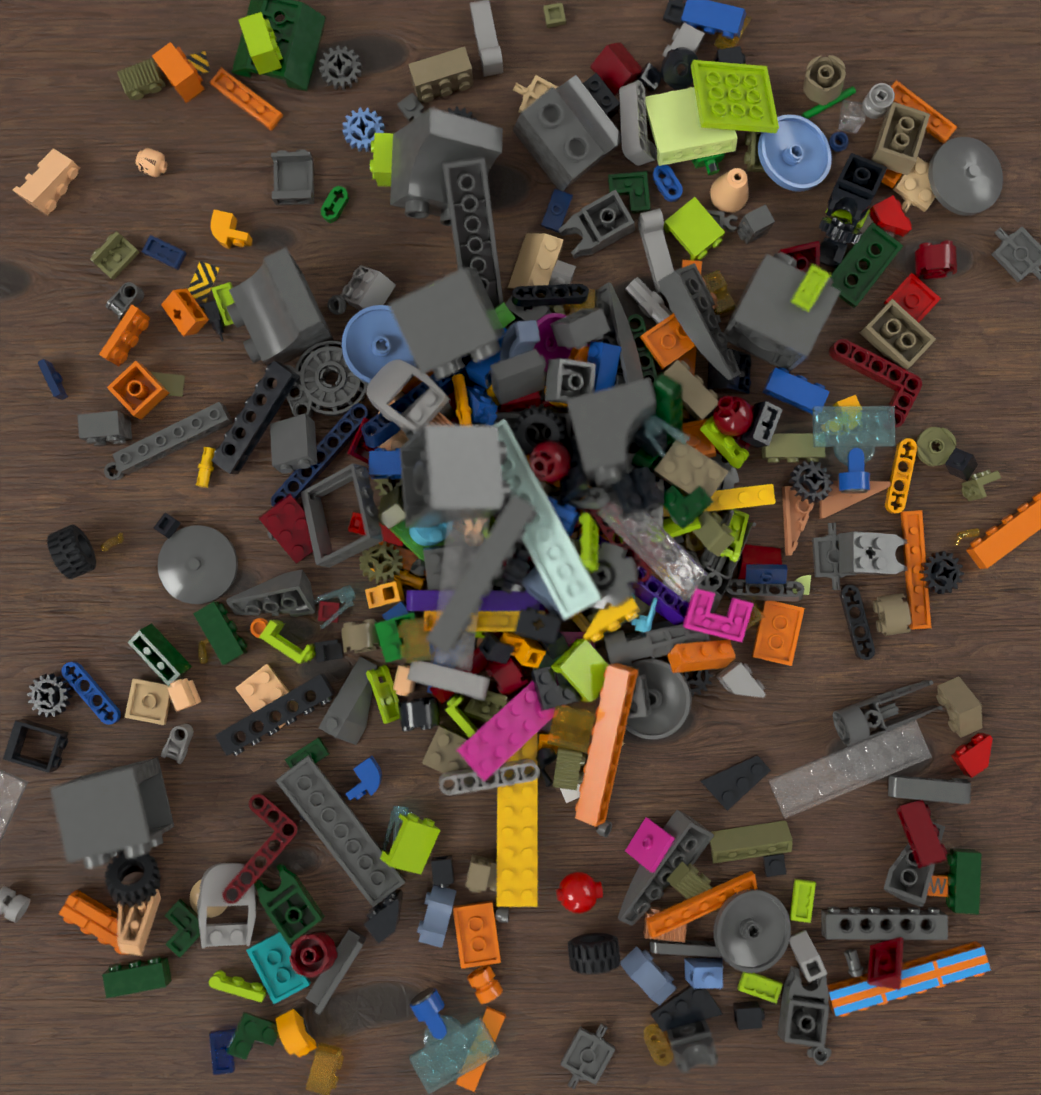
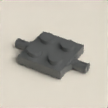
[991,226,1041,282]
[812,523,856,590]
[560,1023,615,1089]

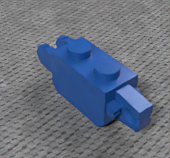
[466,385,498,426]

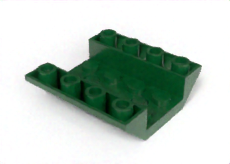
[232,0,326,91]

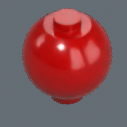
[556,872,603,914]

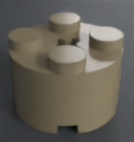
[803,55,846,106]
[873,593,911,636]
[341,619,382,654]

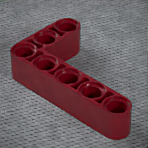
[829,339,922,430]
[572,502,652,582]
[222,794,298,904]

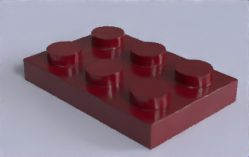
[259,493,313,564]

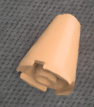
[710,168,749,213]

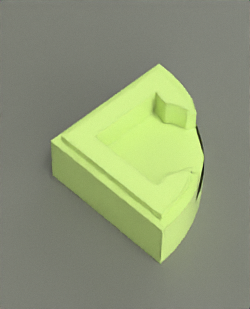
[792,575,811,595]

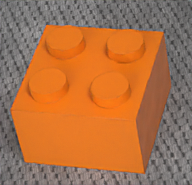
[152,42,205,103]
[107,361,169,419]

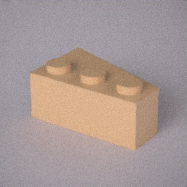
[13,148,80,215]
[117,882,161,956]

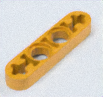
[885,438,917,514]

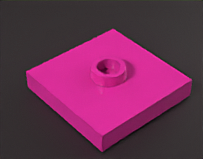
[625,817,675,873]

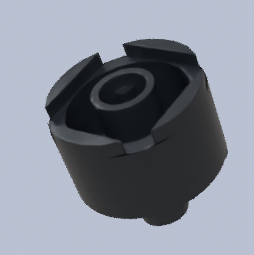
[398,697,441,731]

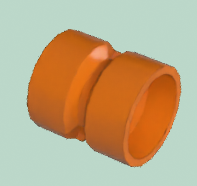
[467,965,503,1004]

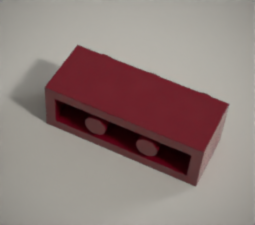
[896,800,947,868]

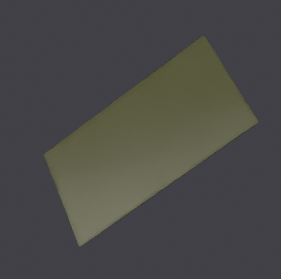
[150,372,185,397]

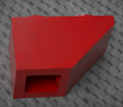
[869,195,912,237]
[951,733,993,778]

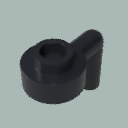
[536,747,557,787]

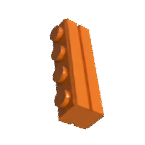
[59,889,129,955]

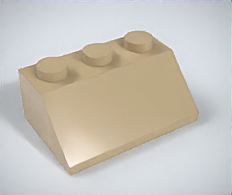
[508,233,564,298]

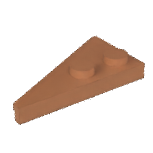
[820,481,890,519]
[782,486,821,556]

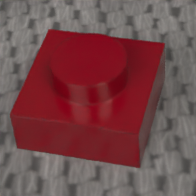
[318,601,341,623]

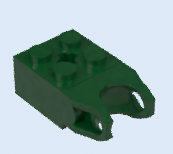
[254,863,325,945]

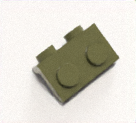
[744,131,765,172]
[90,231,140,280]
[961,469,1001,501]
[464,690,509,722]

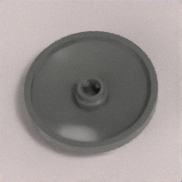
[928,137,1003,216]
[158,525,238,604]
[626,659,692,739]
[714,889,791,973]

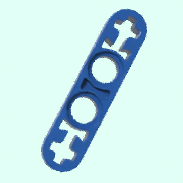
[61,662,121,725]

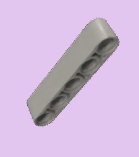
[439,759,539,795]

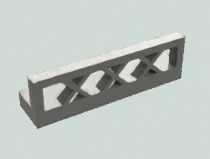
[306,928,366,1015]

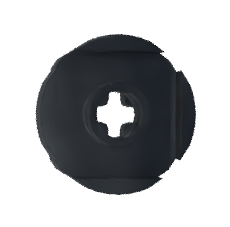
[661,47,699,90]

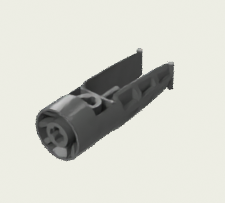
[681,510,756,613]
[603,621,710,666]
[833,680,943,746]

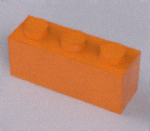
[667,639,736,673]

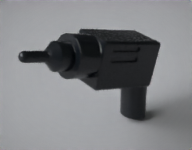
[198,300,225,342]

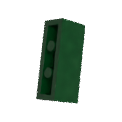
[193,601,248,665]
[127,623,192,687]
[946,848,982,914]
[102,956,172,999]

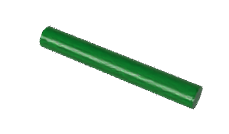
[801,86,856,119]

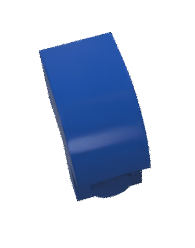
[345,756,382,800]

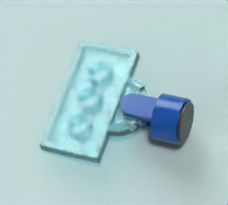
[813,406,895,494]
[409,988,500,1094]

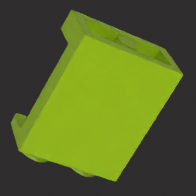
[663,197,725,261]
[259,620,316,664]
[551,639,608,702]
[446,694,478,738]
[380,813,440,875]

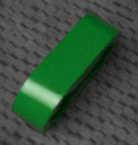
[321,186,349,223]

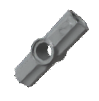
[625,277,673,324]

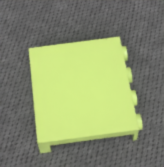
[645,87,738,166]

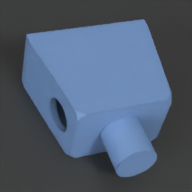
[684,958,723,988]

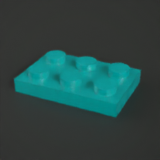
[246,932,311,1004]

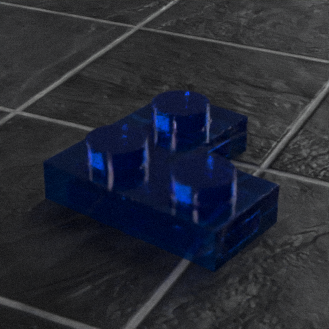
[209,1029,253,1075]

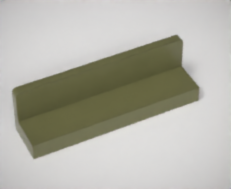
[710,821,793,864]

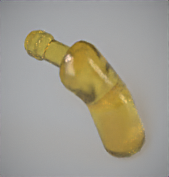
[954,528,980,546]
[101,533,124,551]
[199,639,209,664]

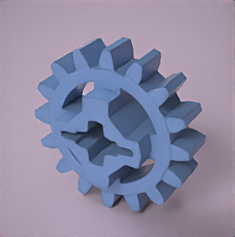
[342,107,385,152]

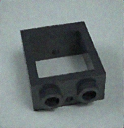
[3,719,68,773]

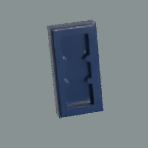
[541,189,573,233]
[142,235,187,270]
[38,359,68,400]
[745,564,787,584]

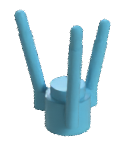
[631,594,657,632]

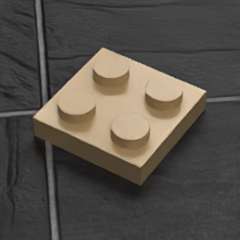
[125,678,171,725]

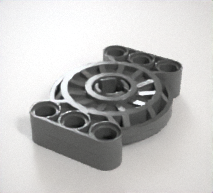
[285,341,369,418]

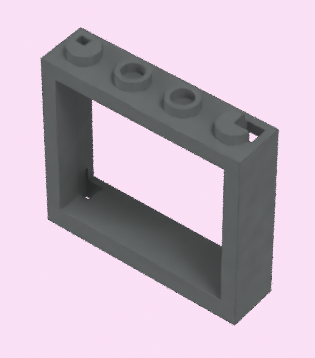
[301,463,383,568]

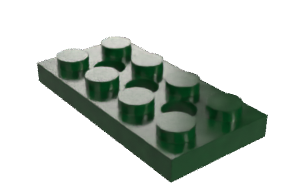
[830,222,903,308]

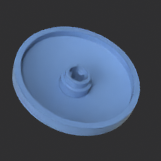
[758,114,831,192]
[341,305,417,383]

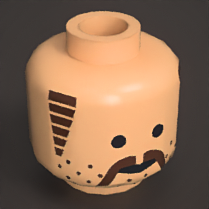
[136,148,167,177]

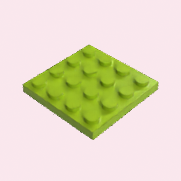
[691,60,779,133]

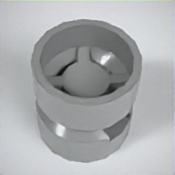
[862,83,895,119]
[0,886,31,923]

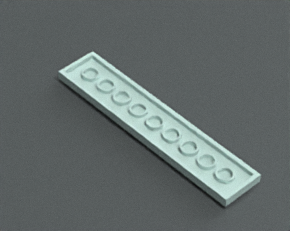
[493,419,602,619]

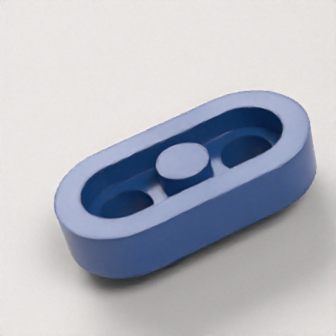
[652,165,683,202]

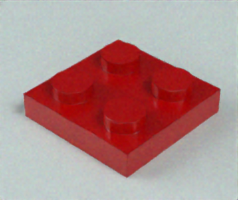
[884,273,941,323]

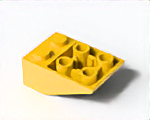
[583,596,641,643]

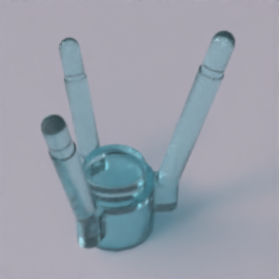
[643,414,690,457]
[314,584,356,629]
[382,806,413,851]

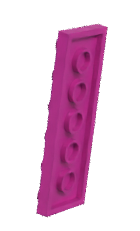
[457,681,566,781]

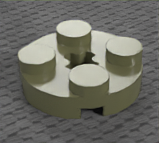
[915,427,957,467]

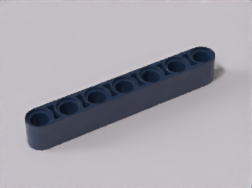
[362,354,472,448]
[271,403,370,506]

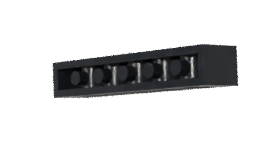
[211,360,300,474]
[215,673,335,757]

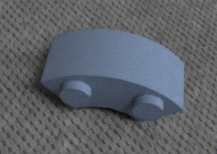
[500,320,540,362]
[522,565,566,621]
[417,885,456,948]
[620,946,677,1005]

